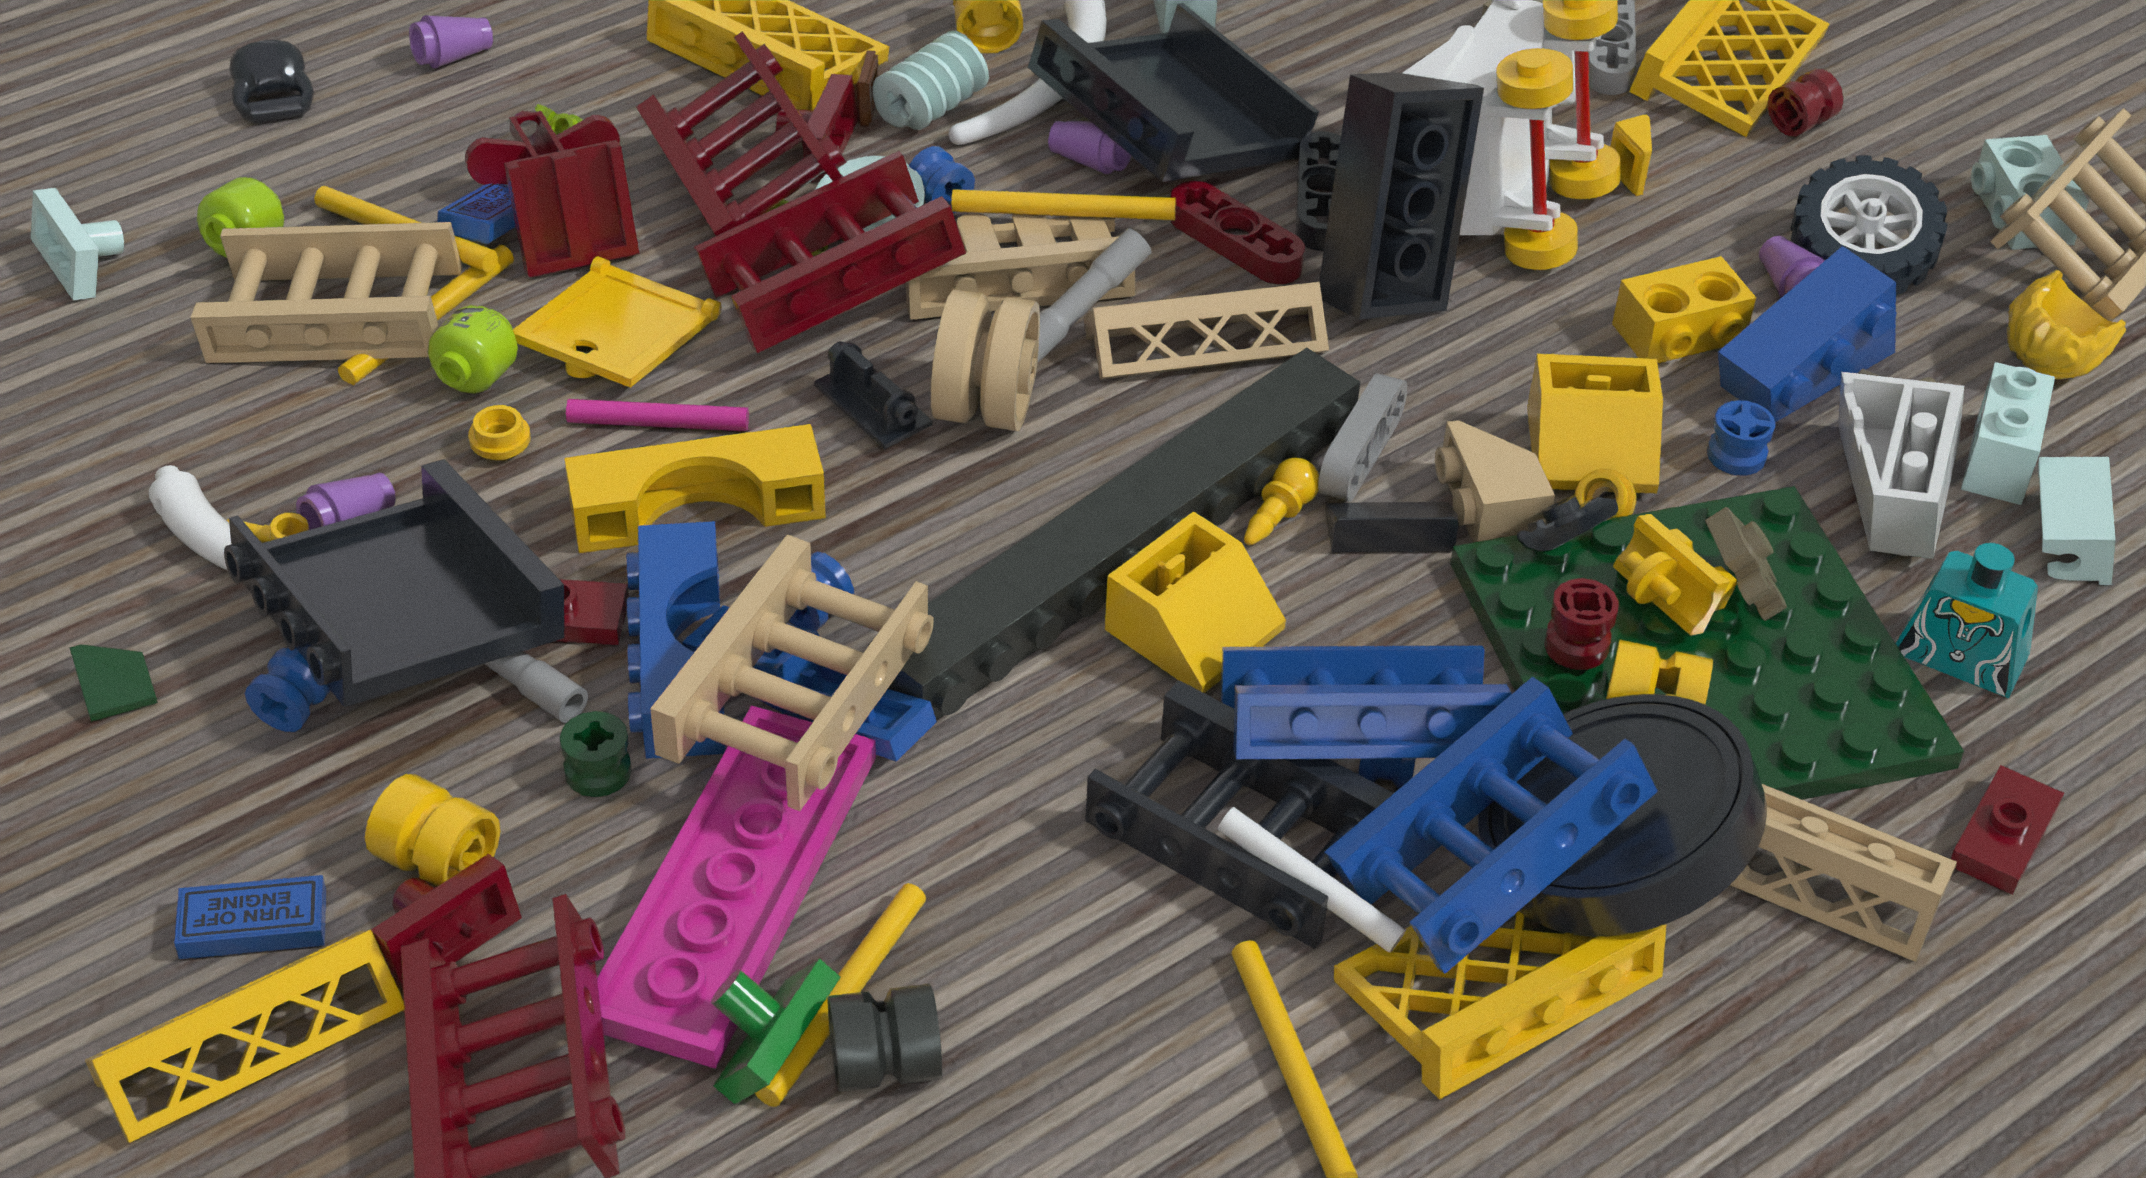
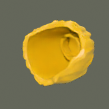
[2007,270,2126,379]

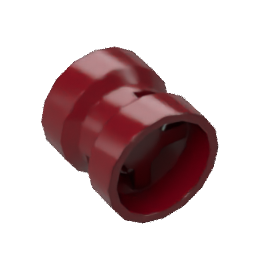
[1767,68,1844,137]
[1544,578,1619,670]

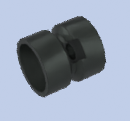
[827,983,942,1092]

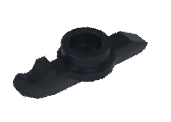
[1516,495,1618,552]

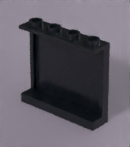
[1028,3,1320,182]
[224,459,565,707]

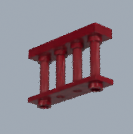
[636,31,847,236]
[694,151,966,353]
[401,894,625,1178]

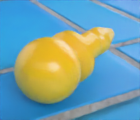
[1244,458,1319,546]

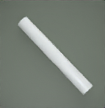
[1218,807,1406,953]

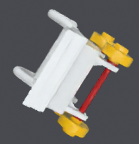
[1402,0,1621,270]

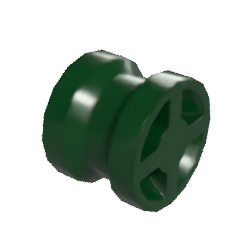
[559,711,632,797]

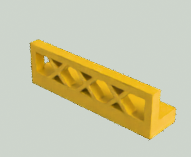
[85,929,404,1143]

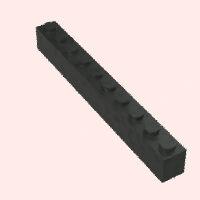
[868,347,1361,721]

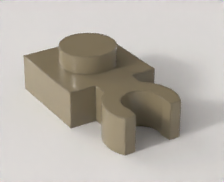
[1705,507,1787,621]

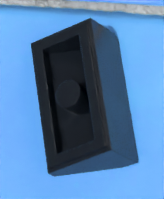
[1325,502,1459,552]

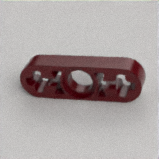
[1170,181,1305,284]

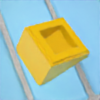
[1610,114,1652,196]

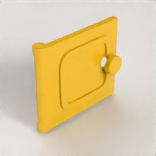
[513,256,722,388]

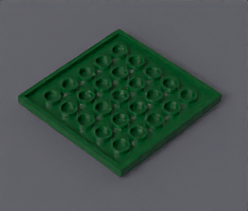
[1450,486,1964,800]

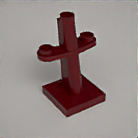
[465,111,640,277]

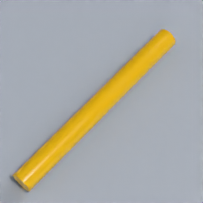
[314,186,498,272]
[952,189,1176,220]
[338,244,514,386]
[755,883,926,1107]
[1231,940,1358,1178]

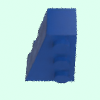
[1718,246,1897,422]

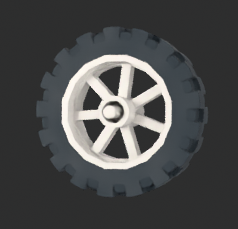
[1790,155,1948,295]

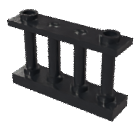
[1085,680,1394,949]

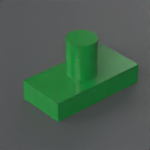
[711,958,841,1104]

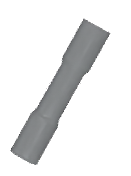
[1037,228,1152,364]
[484,651,588,723]

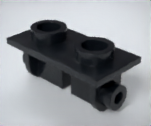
[814,341,933,450]

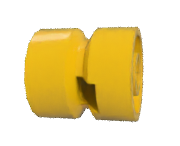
[953,0,1023,54]
[1606,640,1713,704]
[365,774,501,887]

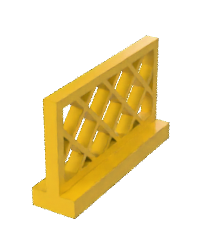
[646,0,889,110]
[1629,0,1829,137]
[1334,911,1666,1100]

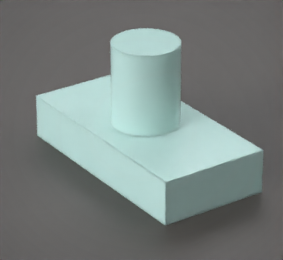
[31,188,124,300]

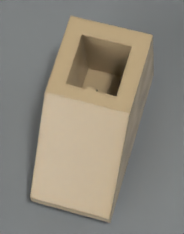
[1435,420,1555,543]

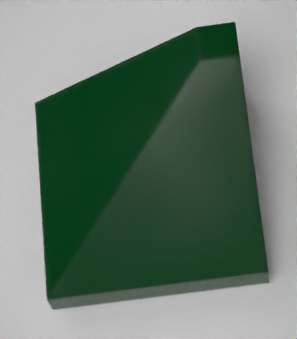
[69,644,158,722]

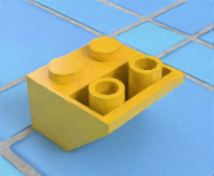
[1527,353,1663,494]
[1105,511,1286,693]

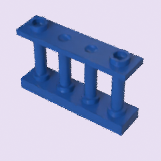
[1221,646,1512,759]
[1325,677,1658,974]

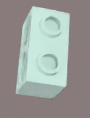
[1971,135,2089,250]
[1961,362,2055,505]

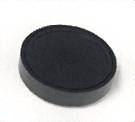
[1478,694,1767,936]

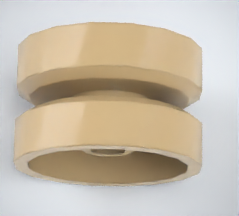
[931,289,1040,432]

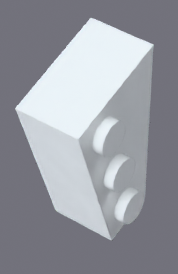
[1838,372,1964,559]

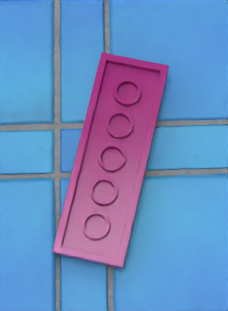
[597,706,876,1069]

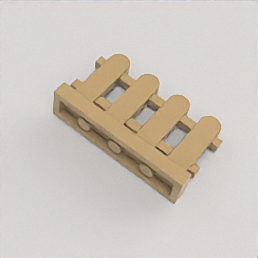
[906,213,1135,320]

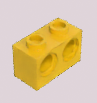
[1612,256,1756,363]

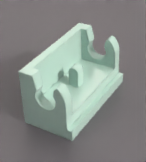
[2038,457,2115,585]

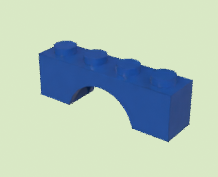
[626,521,726,759]

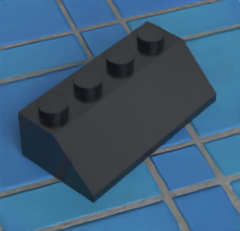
[1319,72,1484,320]

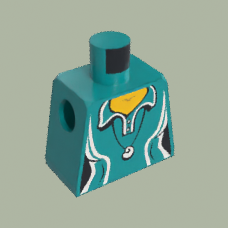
[1896,543,2038,699]

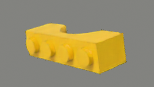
[564,424,826,553]

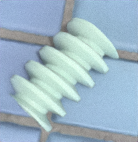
[873,31,989,130]

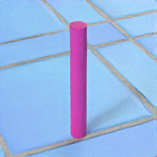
[566,399,749,431]

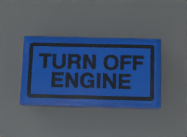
[437,184,516,244]
[174,875,327,959]

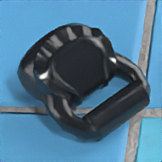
[230,40,314,124]

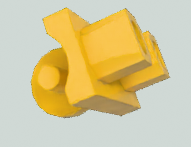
[1613,514,1737,635]

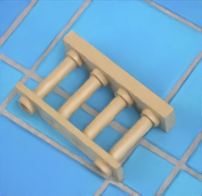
[1990,108,2146,321]
[191,222,462,363]
[650,535,934,811]

